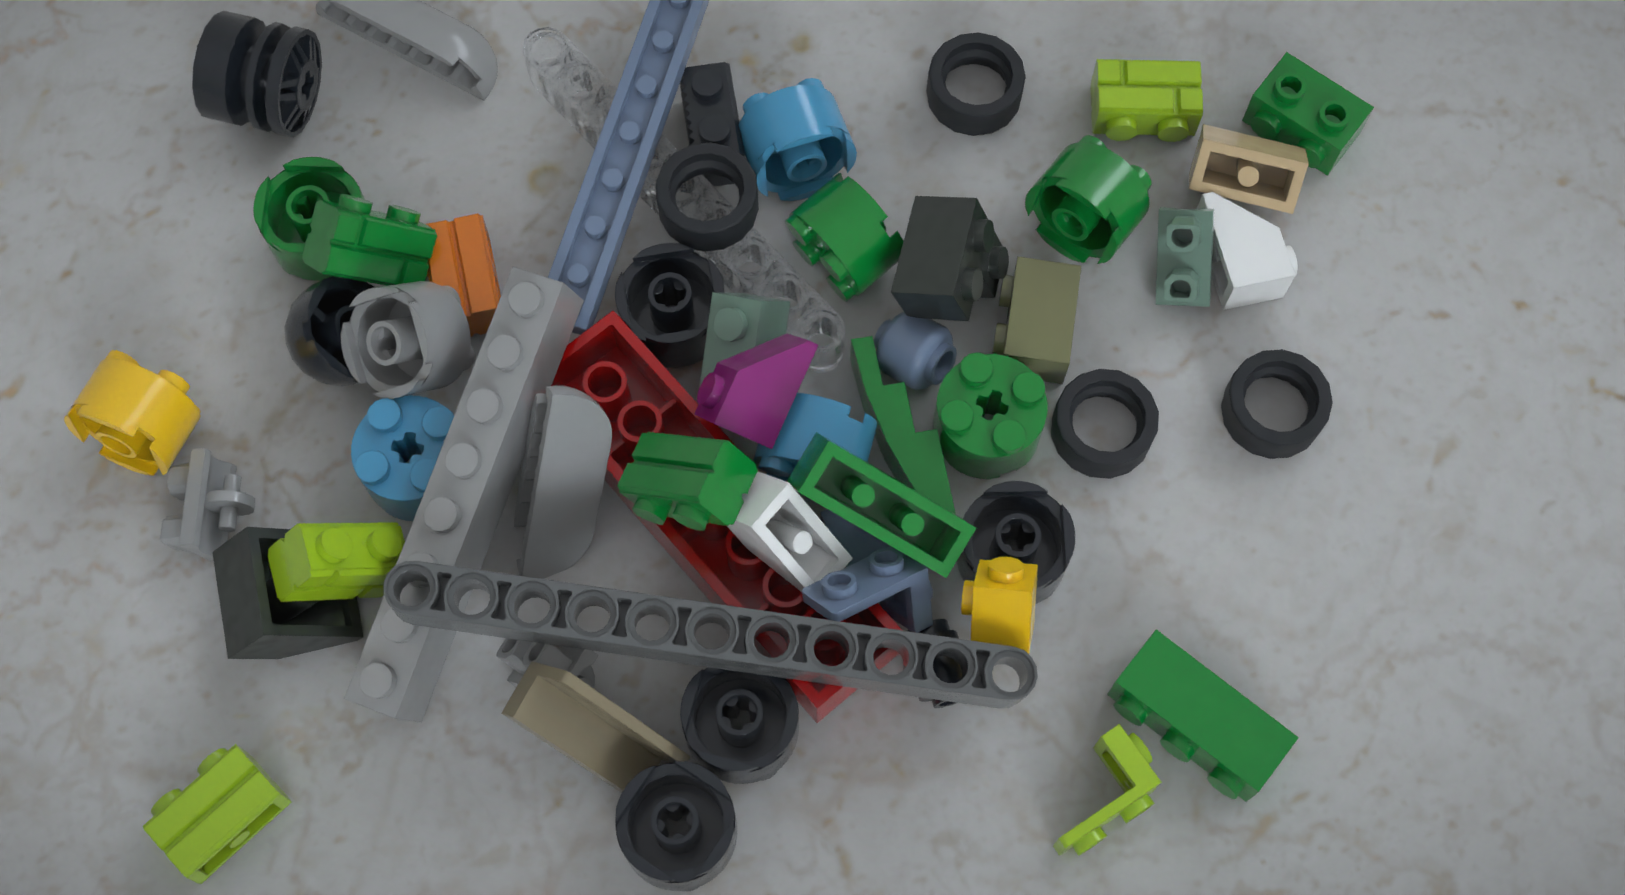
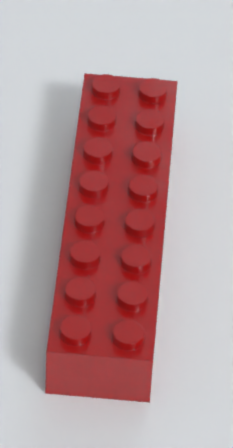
[551,310,903,723]

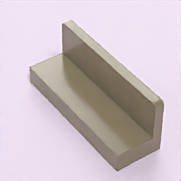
[501,661,691,793]

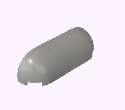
[316,0,498,101]
[514,385,612,579]

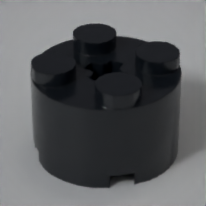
[615,243,725,368]
[957,481,1075,604]
[680,667,799,784]
[615,761,737,891]

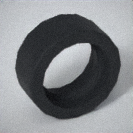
[926,32,1026,136]
[655,142,759,252]
[1221,349,1333,459]
[1051,369,1159,479]

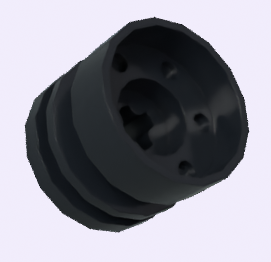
[192,11,322,137]

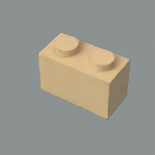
[1189,124,1309,214]

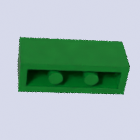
[787,432,976,578]
[1107,629,1299,802]

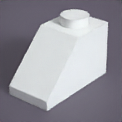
[1197,192,1298,310]
[727,472,853,592]

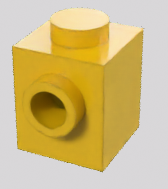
[961,557,1038,654]

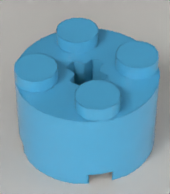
[739,78,857,201]
[753,393,877,482]
[351,395,454,521]

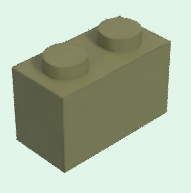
[992,256,1081,384]

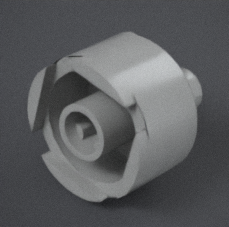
[341,281,475,399]

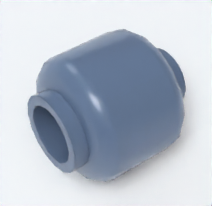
[874,312,957,390]

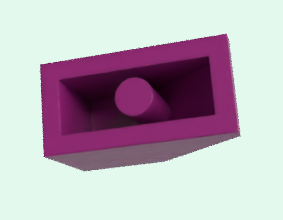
[694,333,818,449]

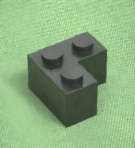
[891,196,1009,321]

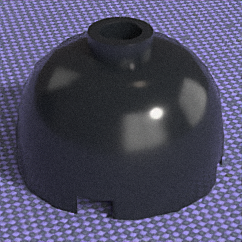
[284,276,375,386]

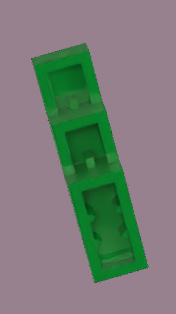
[850,336,956,514]

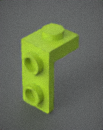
[1053,724,1162,856]

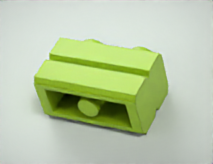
[1090,59,1203,142]
[268,522,405,602]
[142,744,292,884]

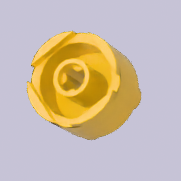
[64,350,201,476]

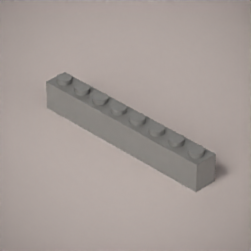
[344,266,584,722]

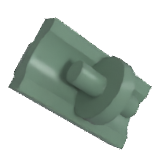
[1156,207,1214,307]

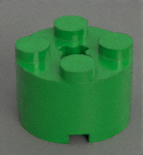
[1025,135,1152,264]
[253,157,365,281]
[785,173,904,302]
[933,352,1048,479]

